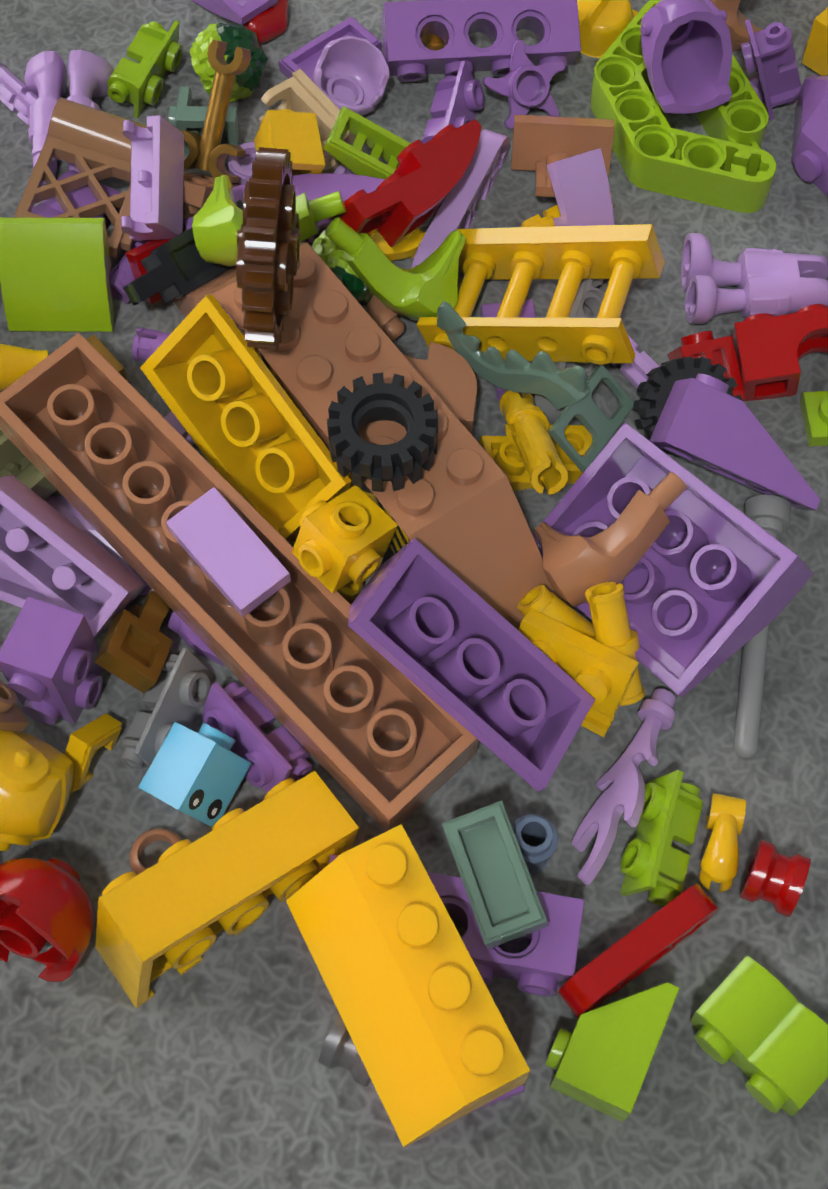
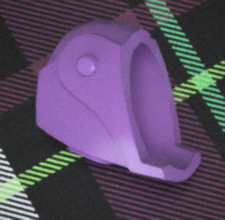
[640,0,732,114]

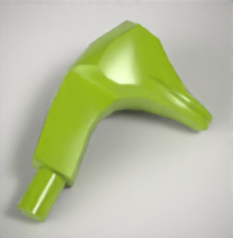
[192,175,346,266]
[325,217,466,321]

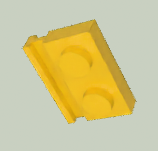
[518,608,639,738]

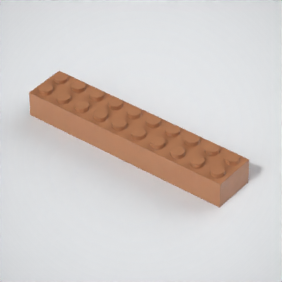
[0,333,479,832]

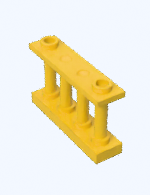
[417,224,665,365]

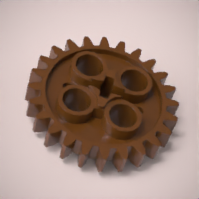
[236,147,300,350]

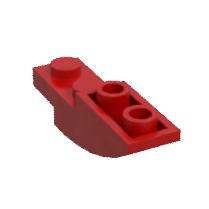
[340,119,482,250]

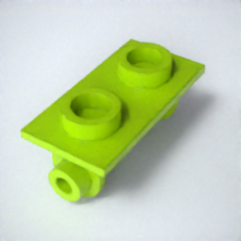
[107,20,183,118]
[620,770,704,907]

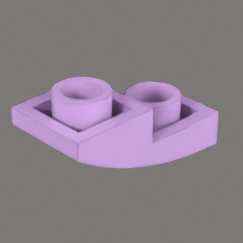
[547,148,615,226]

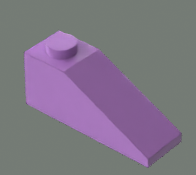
[650,373,820,510]

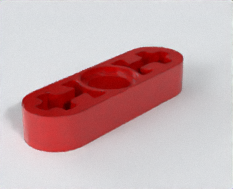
[558,883,719,1019]

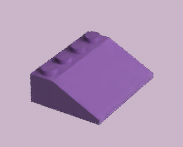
[532,422,814,697]

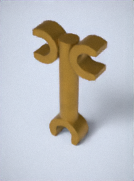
[179,40,251,183]

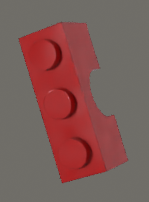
[733,304,828,402]

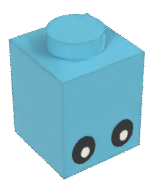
[138,722,251,828]

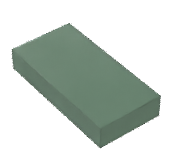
[442,800,550,949]

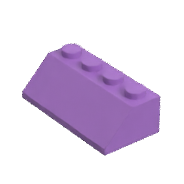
[348,538,595,792]

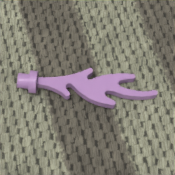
[572,688,676,885]

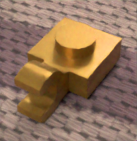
[94,590,173,694]

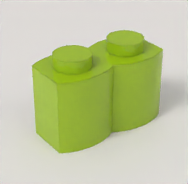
[690,956,828,1117]

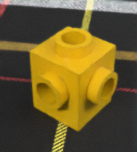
[291,486,398,594]

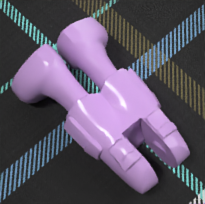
[24,50,114,184]
[681,233,828,324]

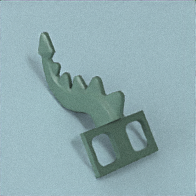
[437,301,634,472]

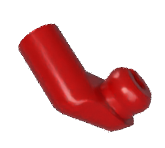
[239,0,289,43]

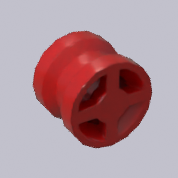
[740,839,811,917]

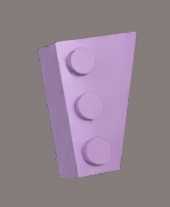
[0,475,147,638]

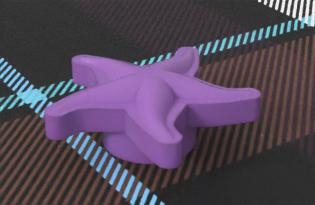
[482,40,565,129]

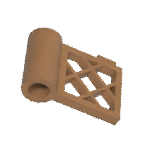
[14,97,147,258]

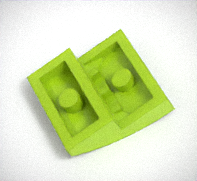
[0,217,115,332]

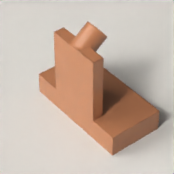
[511,115,614,197]

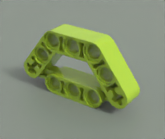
[590,0,776,213]

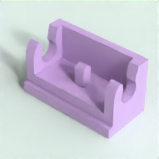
[121,115,184,241]

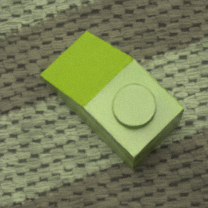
[545,982,680,1122]

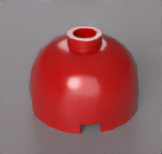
[0,858,95,982]

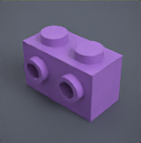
[0,596,103,725]

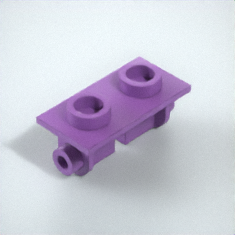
[741,19,802,120]
[422,60,484,144]
[200,681,313,793]

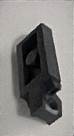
[122,200,243,306]

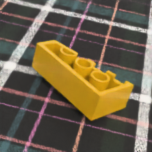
[95,771,359,1008]

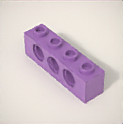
[381,0,581,82]
[329,855,584,996]

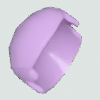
[313,35,390,116]

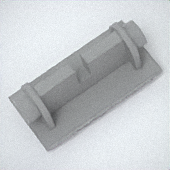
[119,648,215,769]

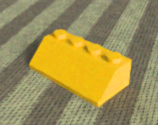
[140,294,352,543]
[286,824,530,1148]

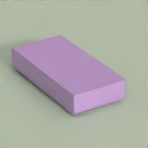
[166,487,291,617]

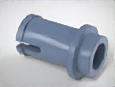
[512,814,558,875]

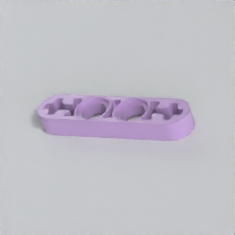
[411,129,509,268]

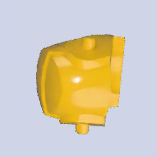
[0,731,74,852]

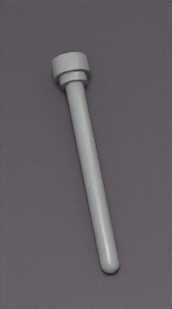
[733,495,791,759]

